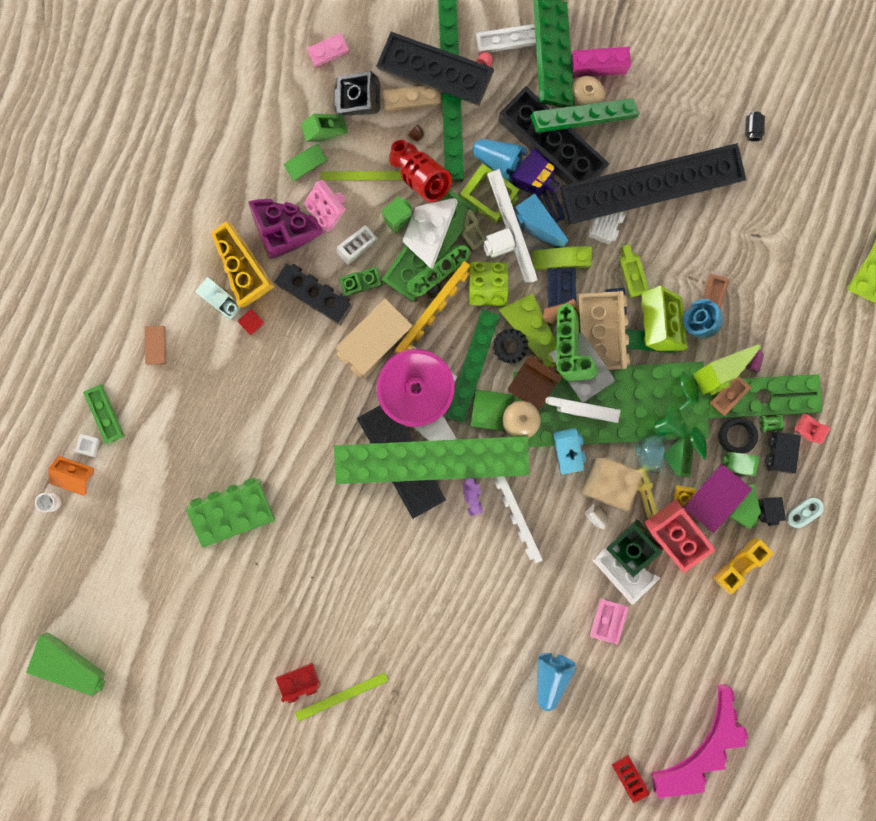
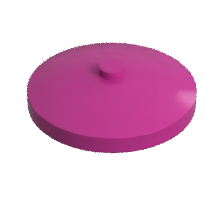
[376,349,455,427]

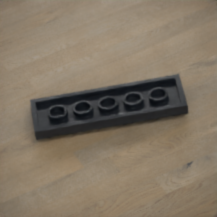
[376,32,494,106]
[357,405,446,519]

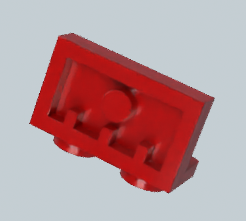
[275,662,321,703]

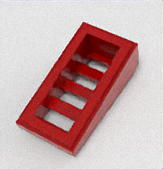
[611,755,650,803]

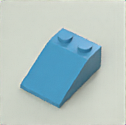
[514,194,569,248]

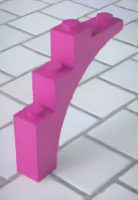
[651,684,748,798]

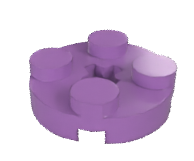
[463,478,483,517]

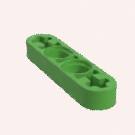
[407,245,470,296]

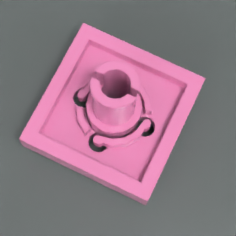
[304,179,346,233]

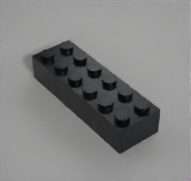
[498,86,610,184]

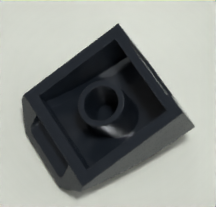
[334,71,381,115]

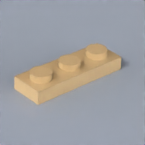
[383,86,441,111]

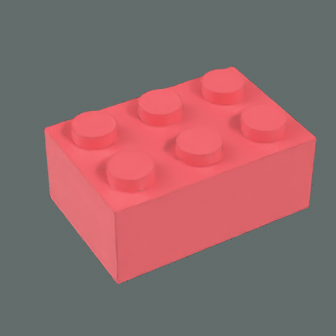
[645,499,715,573]

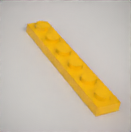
[395,261,470,354]

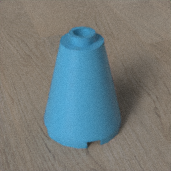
[472,139,527,183]
[537,653,577,711]

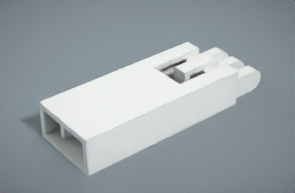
[545,397,621,423]

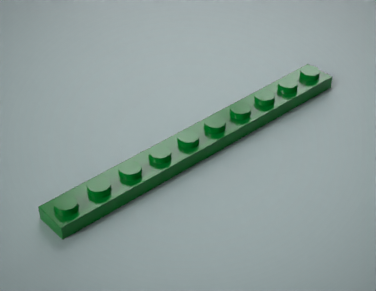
[438,0,464,181]

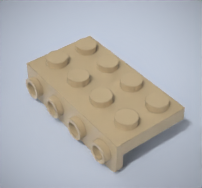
[578,291,630,370]

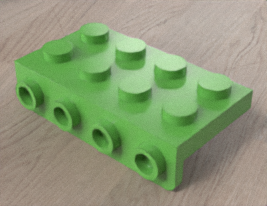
[186,478,275,548]

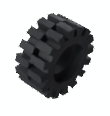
[493,329,529,364]

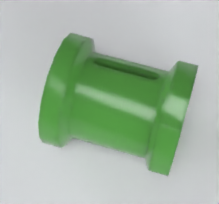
[759,415,784,433]

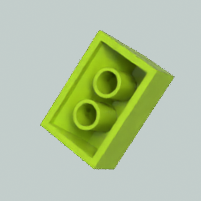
[641,286,688,351]

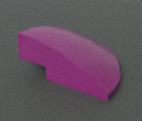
[248,199,323,260]

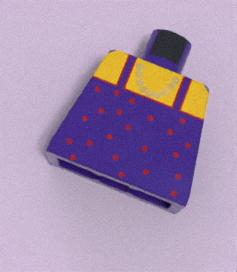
[512,149,560,196]

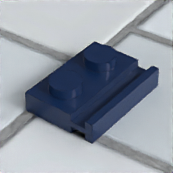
[547,268,576,307]

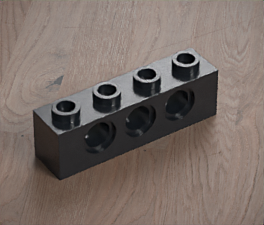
[274,263,352,325]

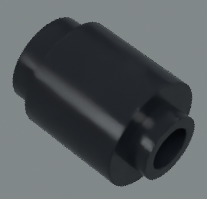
[745,111,765,142]

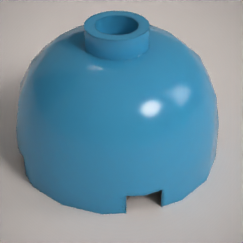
[683,299,724,339]

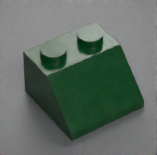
[606,519,663,577]

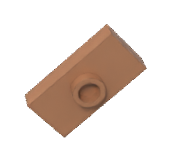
[709,376,752,416]

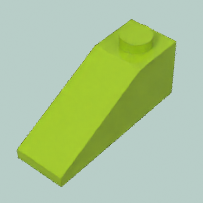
[532,246,592,270]

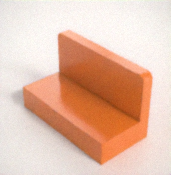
[48,456,94,496]

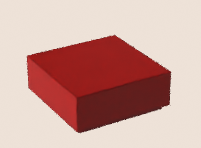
[237,309,265,336]

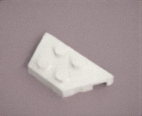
[403,198,458,269]

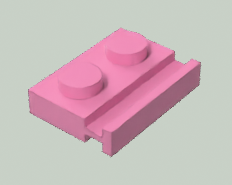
[590,598,628,645]

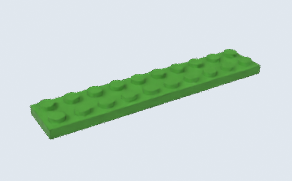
[334,436,530,484]

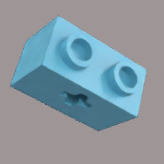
[553,428,586,475]

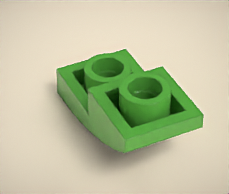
[283,144,328,181]
[339,266,383,296]

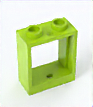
[460,163,520,225]

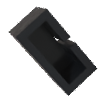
[765,432,801,474]

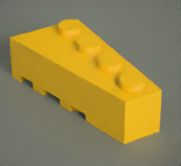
[211,221,275,308]

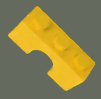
[712,538,774,594]

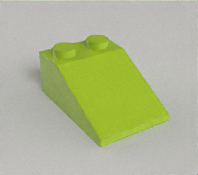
[693,344,761,395]

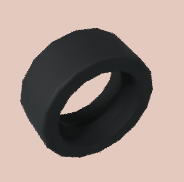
[718,418,758,454]

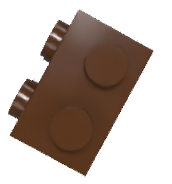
[508,355,562,410]

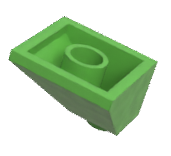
[470,389,513,432]

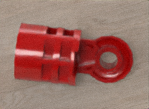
[389,139,452,203]

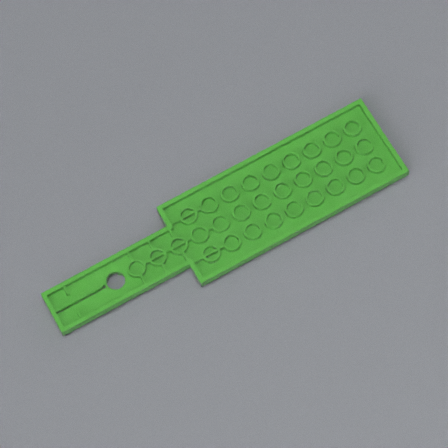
[513,361,822,447]

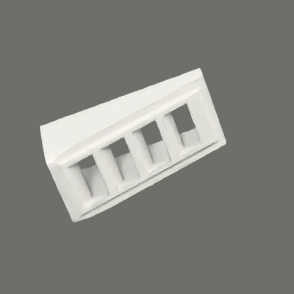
[336,225,378,266]
[584,504,607,529]

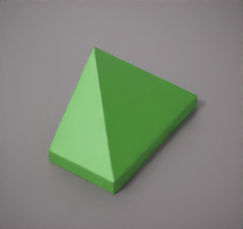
[663,437,694,477]

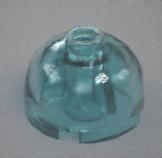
[635,435,666,474]

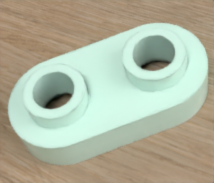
[786,498,824,528]

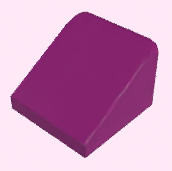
[745,350,764,373]

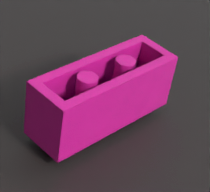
[571,47,631,78]

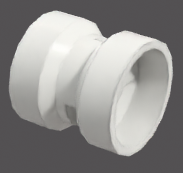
[35,493,61,512]

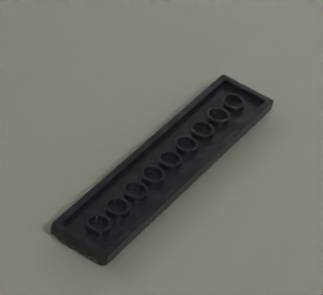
[559,143,747,225]

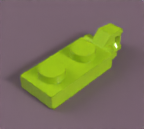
[619,244,649,299]

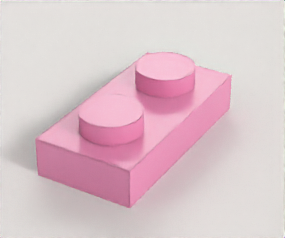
[307,33,349,68]

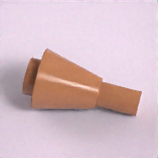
[542,299,577,325]

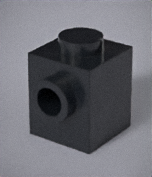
[758,497,786,526]

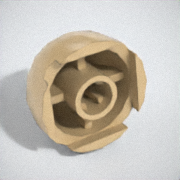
[572,76,605,106]
[502,401,541,438]

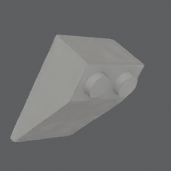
[549,332,616,403]

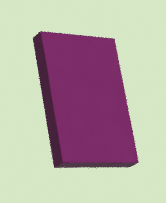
[683,464,753,533]

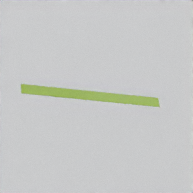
[320,171,402,181]
[295,672,388,722]

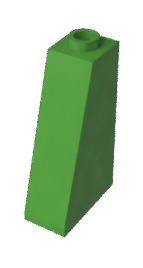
[26,632,105,696]

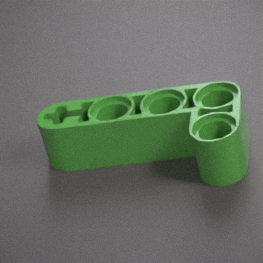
[557,304,598,381]

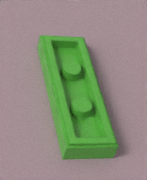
[83,384,125,444]

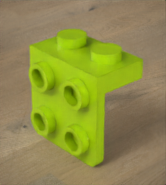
[469,262,508,306]

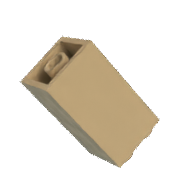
[335,298,413,379]
[580,458,643,511]

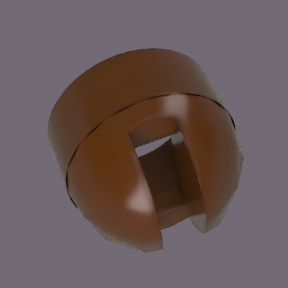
[408,124,424,141]

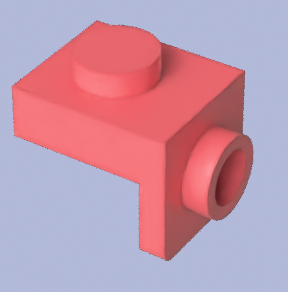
[794,414,830,444]

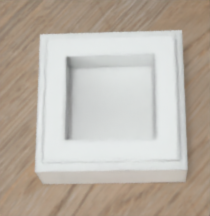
[75,434,100,457]

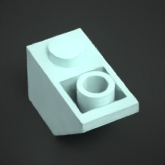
[195,277,241,320]

